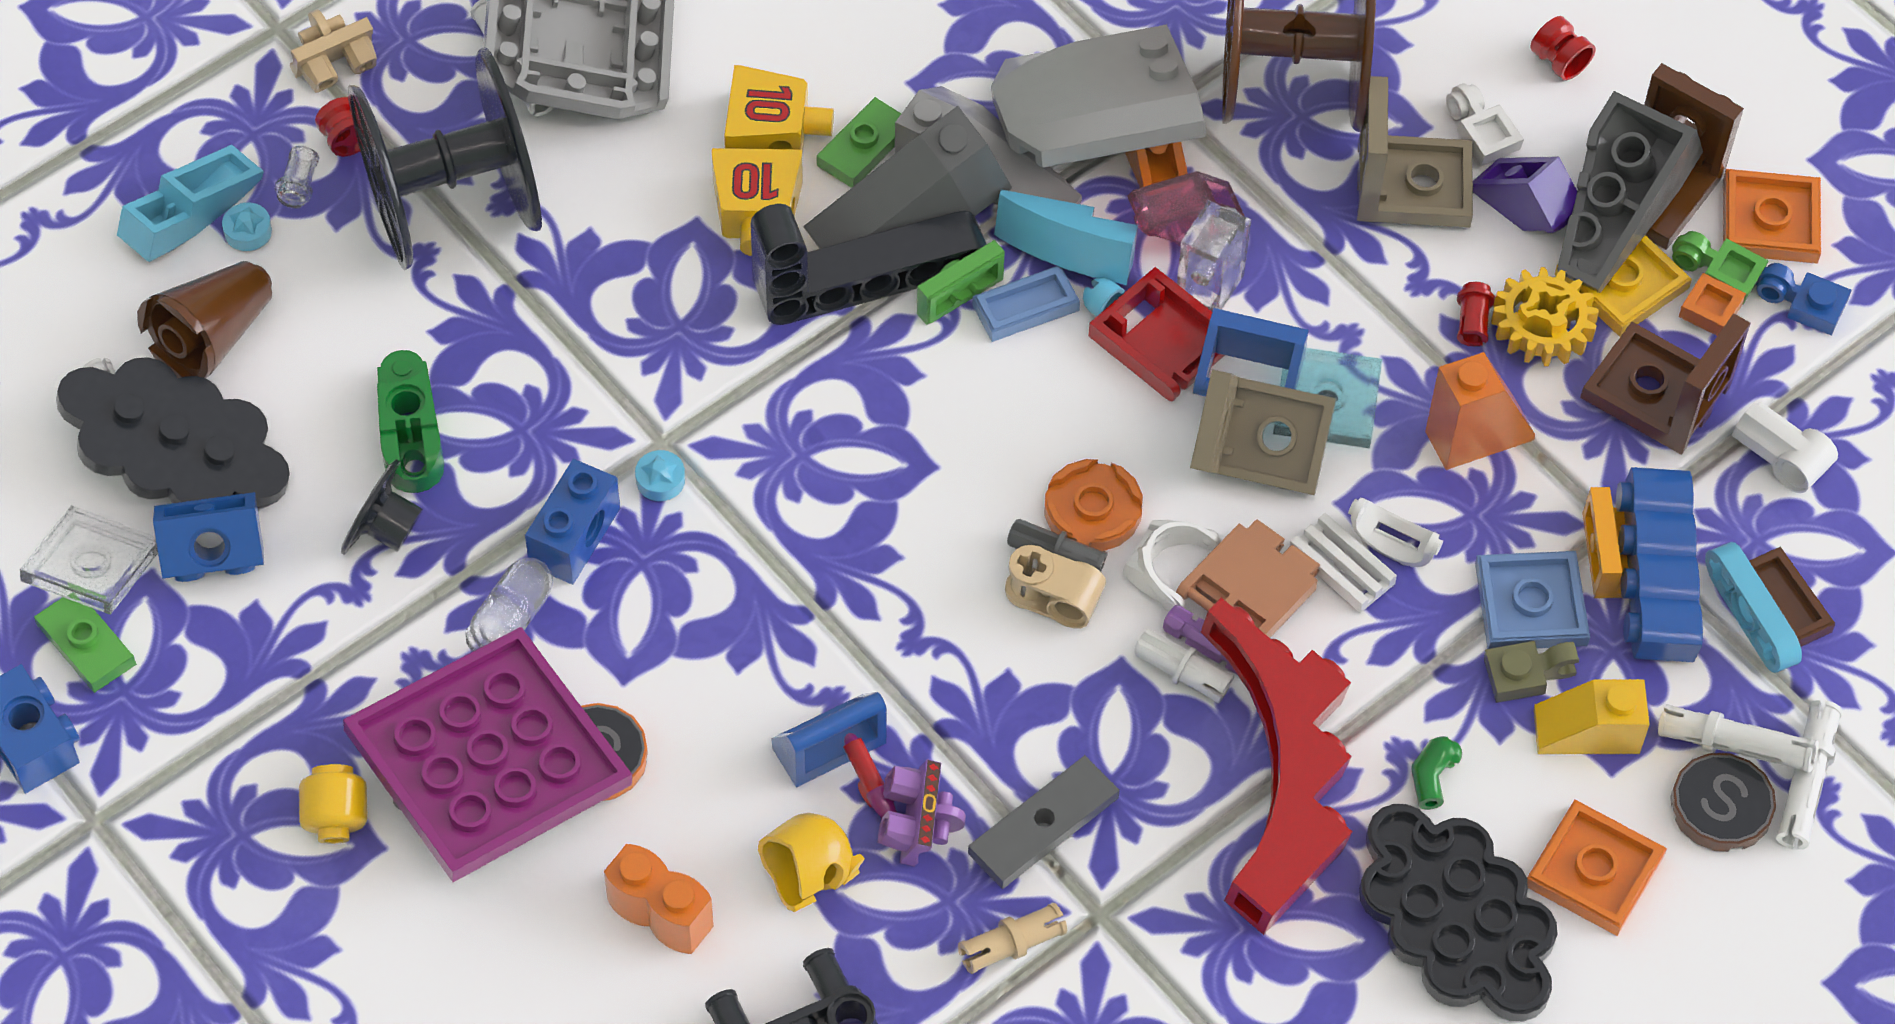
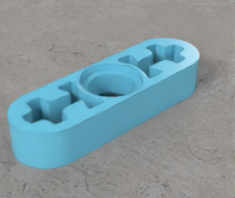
[1705,542,1802,673]

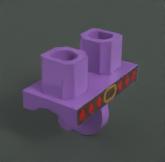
[878,759,966,867]

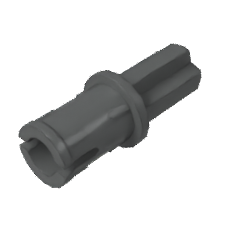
[1007,519,1108,572]

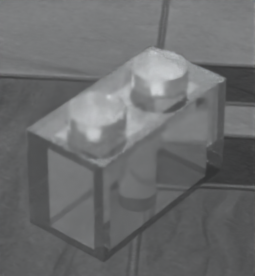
[1177,200,1251,312]

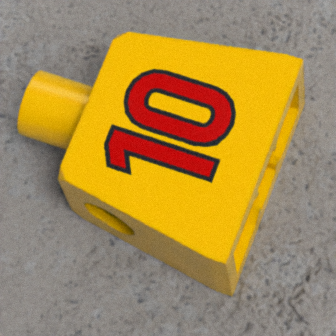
[724,65,834,154]
[712,148,803,256]

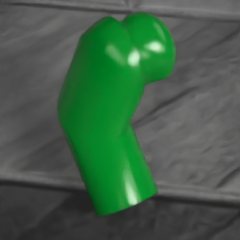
[1411,736,1462,810]

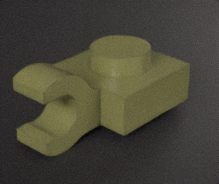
[1484,641,1579,703]

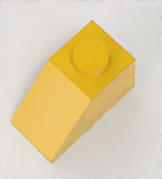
[1533,679,1650,754]

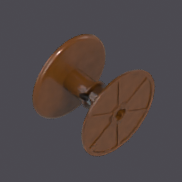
[1222,0,1376,132]

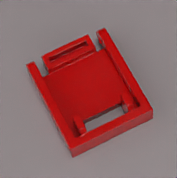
[1088,267,1225,401]

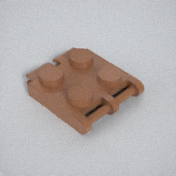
[1176,519,1320,638]

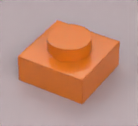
[1679,273,1746,336]

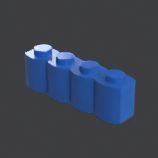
[1616,467,1703,662]

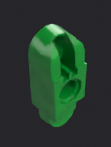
[377,350,445,493]

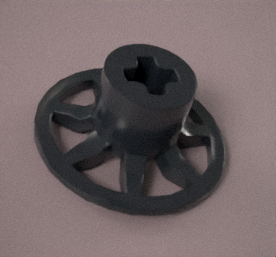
[341,459,423,555]

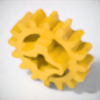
[1491,267,1599,366]

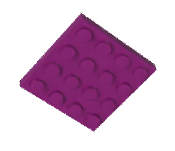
[343,627,632,882]

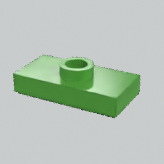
[816,97,901,188]
[917,240,1005,325]
[34,589,137,693]

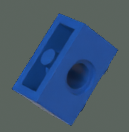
[525,458,621,585]
[153,492,264,582]
[0,664,80,794]

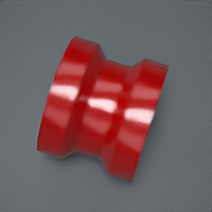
[315,97,360,157]

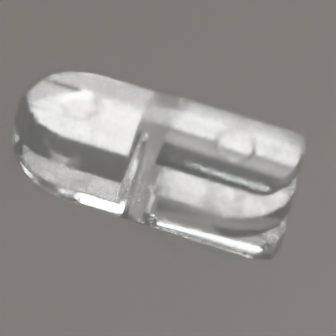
[465,558,554,652]

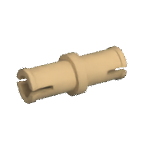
[958,903,1067,974]

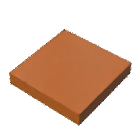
[1723,169,1821,264]
[1527,799,1667,936]

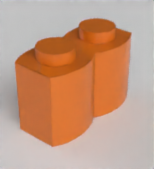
[604,844,714,954]

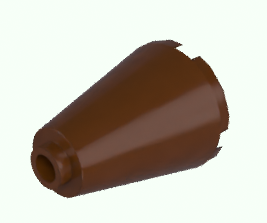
[137,261,272,378]

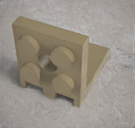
[1357,76,1473,228]
[1190,369,1337,495]

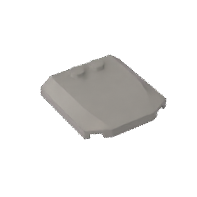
[483,0,674,119]
[991,24,1206,168]

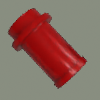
[1457,281,1495,347]

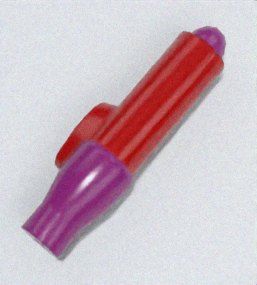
[843,733,897,819]

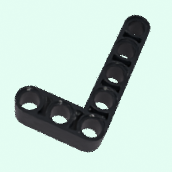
[750,204,987,325]

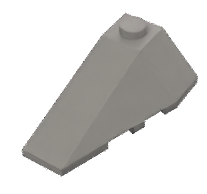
[895,86,1082,205]

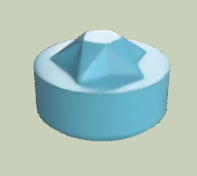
[222,203,272,251]
[635,450,685,501]

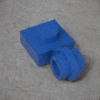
[1756,263,1852,336]

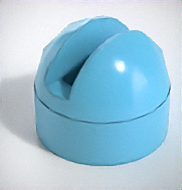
[1082,278,1125,317]

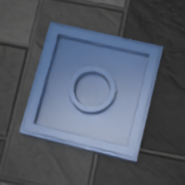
[1475,551,1590,649]

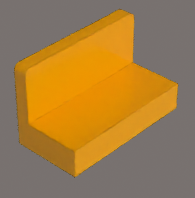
[1582,487,1628,598]

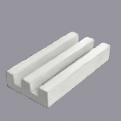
[1289,512,1397,613]

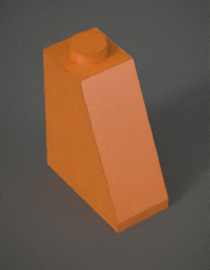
[1425,352,1535,470]

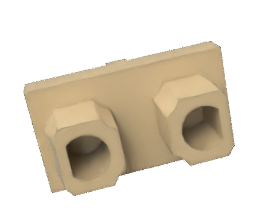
[290,9,377,93]

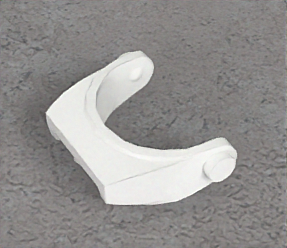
[1348,498,1443,567]
[1123,520,1221,611]

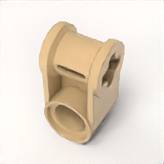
[1005,545,1106,629]

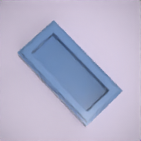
[972,266,1080,342]

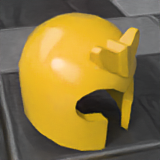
[758,813,865,912]

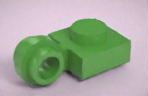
[1672,231,1769,305]

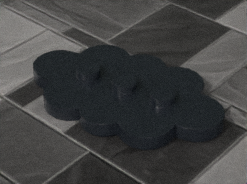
[56,357,290,507]
[1359,804,1558,1022]

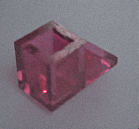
[1127,171,1245,253]

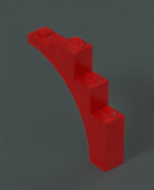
[1200,597,1353,935]

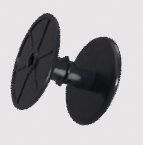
[348,47,542,271]

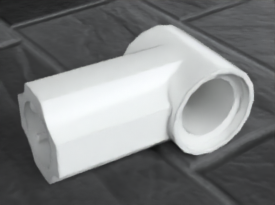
[1732,402,1838,493]

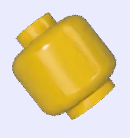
[299,764,367,844]

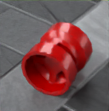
[1530,16,1596,81]

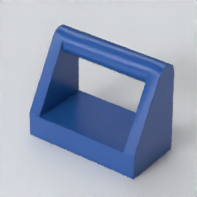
[1193,308,1309,397]
[771,692,887,788]

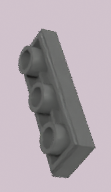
[968,755,1120,889]

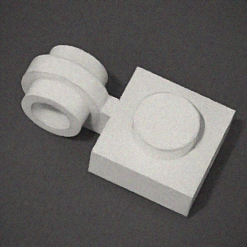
[1446,83,1524,166]

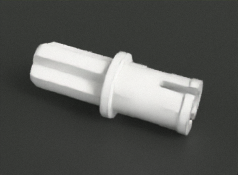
[1134,630,1234,704]

